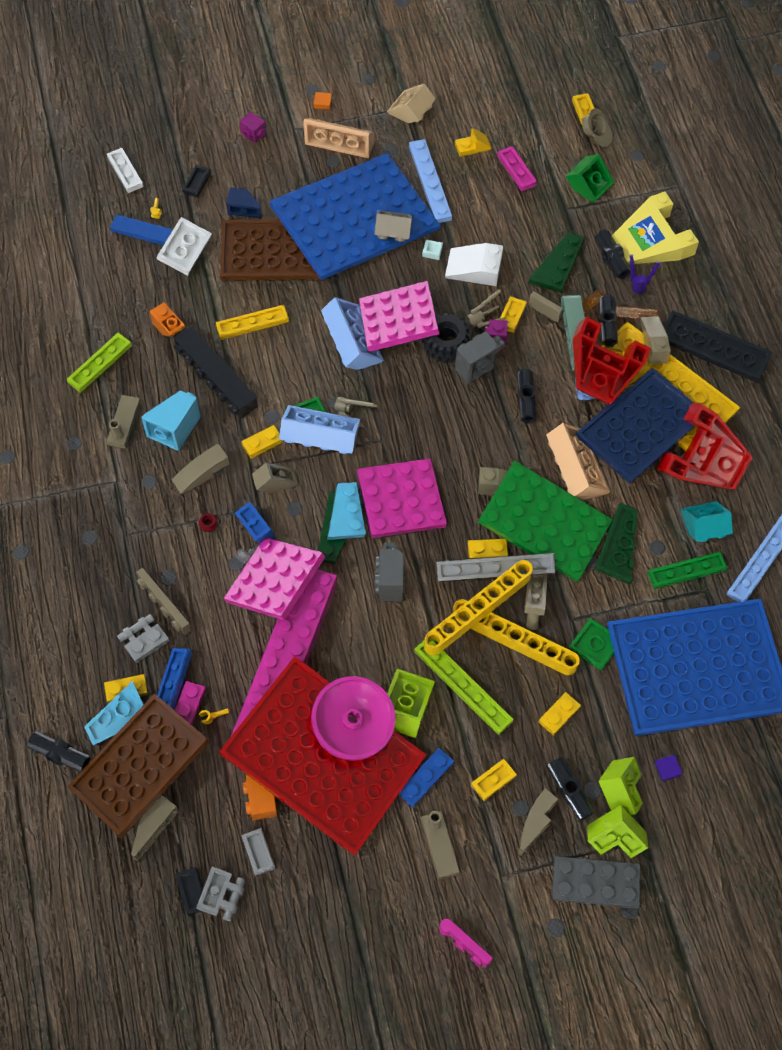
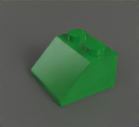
[565,154,615,203]

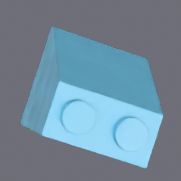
[141,390,201,451]

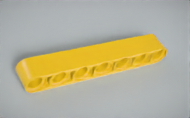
[424,560,533,655]
[453,599,580,675]

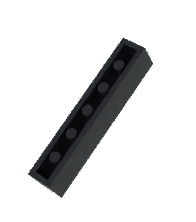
[174,326,258,419]

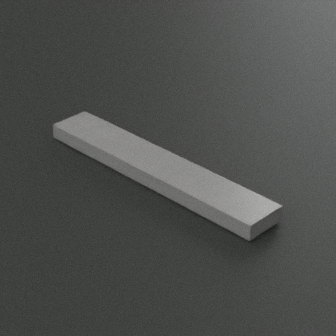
[437,553,555,581]

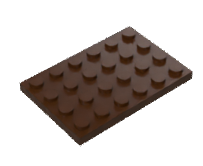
[220,219,326,280]
[67,693,210,838]

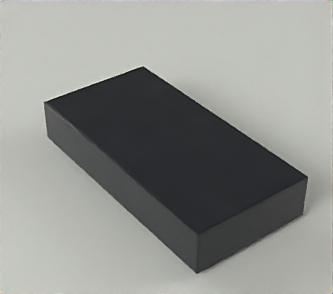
[182,165,211,198]
[175,867,203,916]

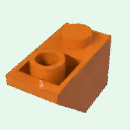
[149,302,185,337]
[243,774,277,821]

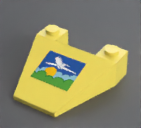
[612,192,699,264]

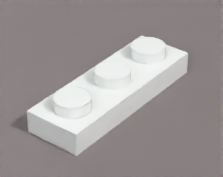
[107,148,143,193]

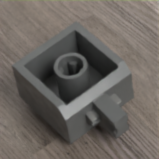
[455,332,505,384]
[375,543,403,602]

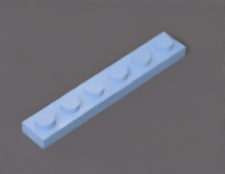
[409,139,452,223]

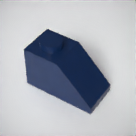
[226,187,262,219]

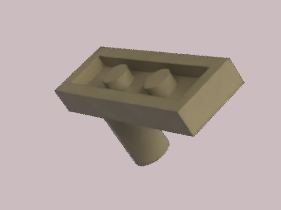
[106,395,141,449]
[524,573,548,630]
[421,811,459,879]

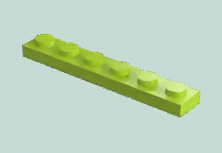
[414,640,514,735]

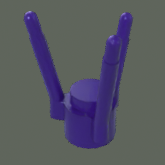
[630,254,660,294]

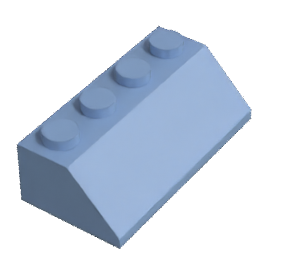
[321,297,384,370]
[279,405,360,454]

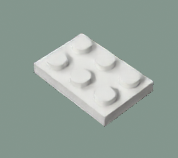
[157,217,212,276]

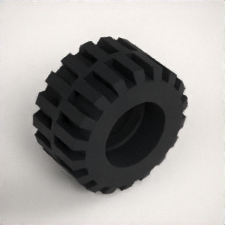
[424,313,470,363]

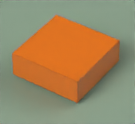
[314,92,332,110]

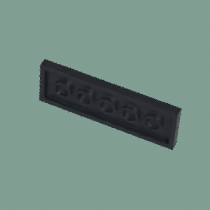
[664,310,772,383]

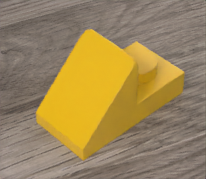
[455,128,491,157]

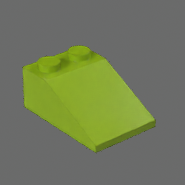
[387,669,435,738]

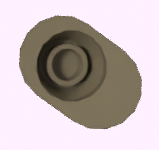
[582,108,613,147]

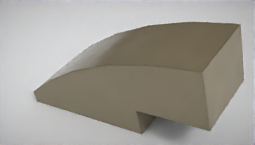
[172,444,229,495]
[519,788,558,856]

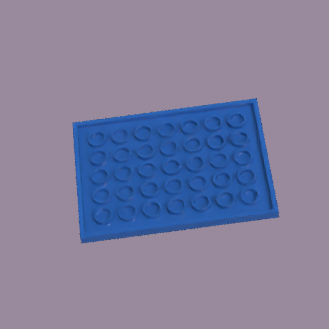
[270,153,440,280]
[607,599,782,737]

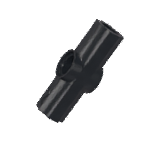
[595,229,631,279]
[599,294,618,347]
[517,369,537,424]
[27,731,91,772]
[546,758,595,821]

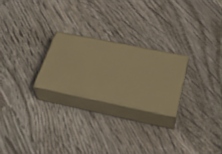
[528,291,563,323]

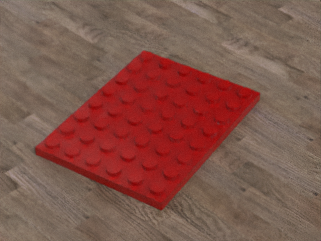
[219,656,426,856]

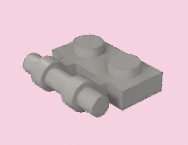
[117,614,169,663]
[196,866,245,921]

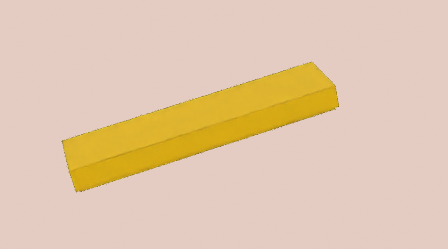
[215,305,289,340]

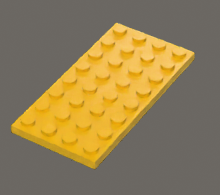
[601,322,740,451]

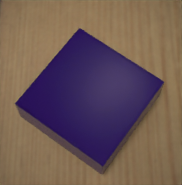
[654,755,683,782]

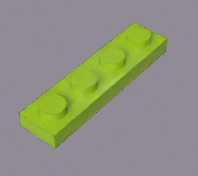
[67,333,132,393]

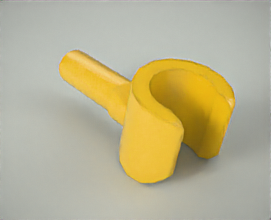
[150,198,162,219]
[199,708,229,725]

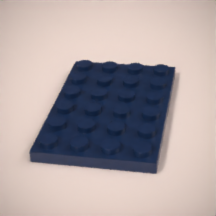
[576,368,695,484]

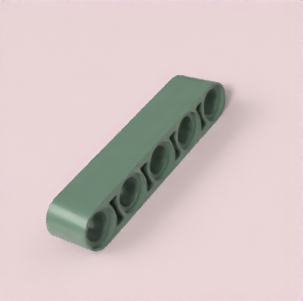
[561,295,585,371]

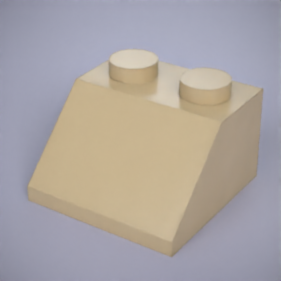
[387,83,436,123]

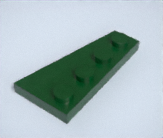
[528,232,584,293]
[318,491,364,564]
[594,503,637,585]

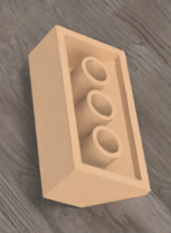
[303,118,374,158]
[546,423,610,501]

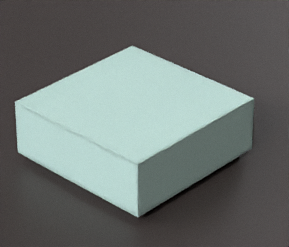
[422,240,443,260]

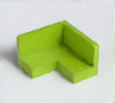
[599,757,643,815]
[587,805,648,858]

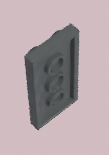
[552,856,640,909]

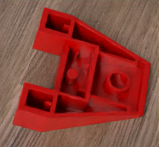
[572,317,651,405]
[656,403,753,490]

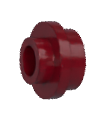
[199,513,218,532]

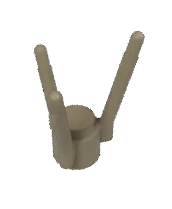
[467,289,505,328]
[335,396,377,428]

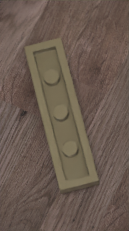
[136,568,191,635]

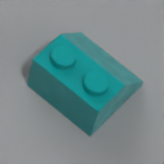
[681,501,733,542]

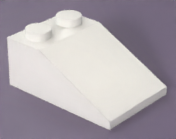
[445,243,503,286]

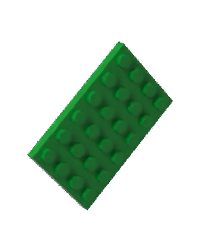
[478,460,612,582]

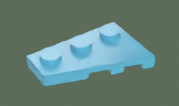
[327,482,366,540]
[85,682,143,746]

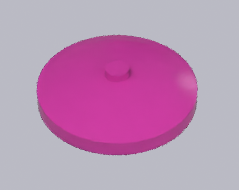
[311,676,395,761]

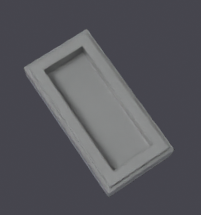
[241,828,276,877]

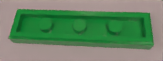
[647,551,727,590]

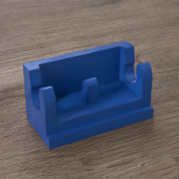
[235,502,276,543]

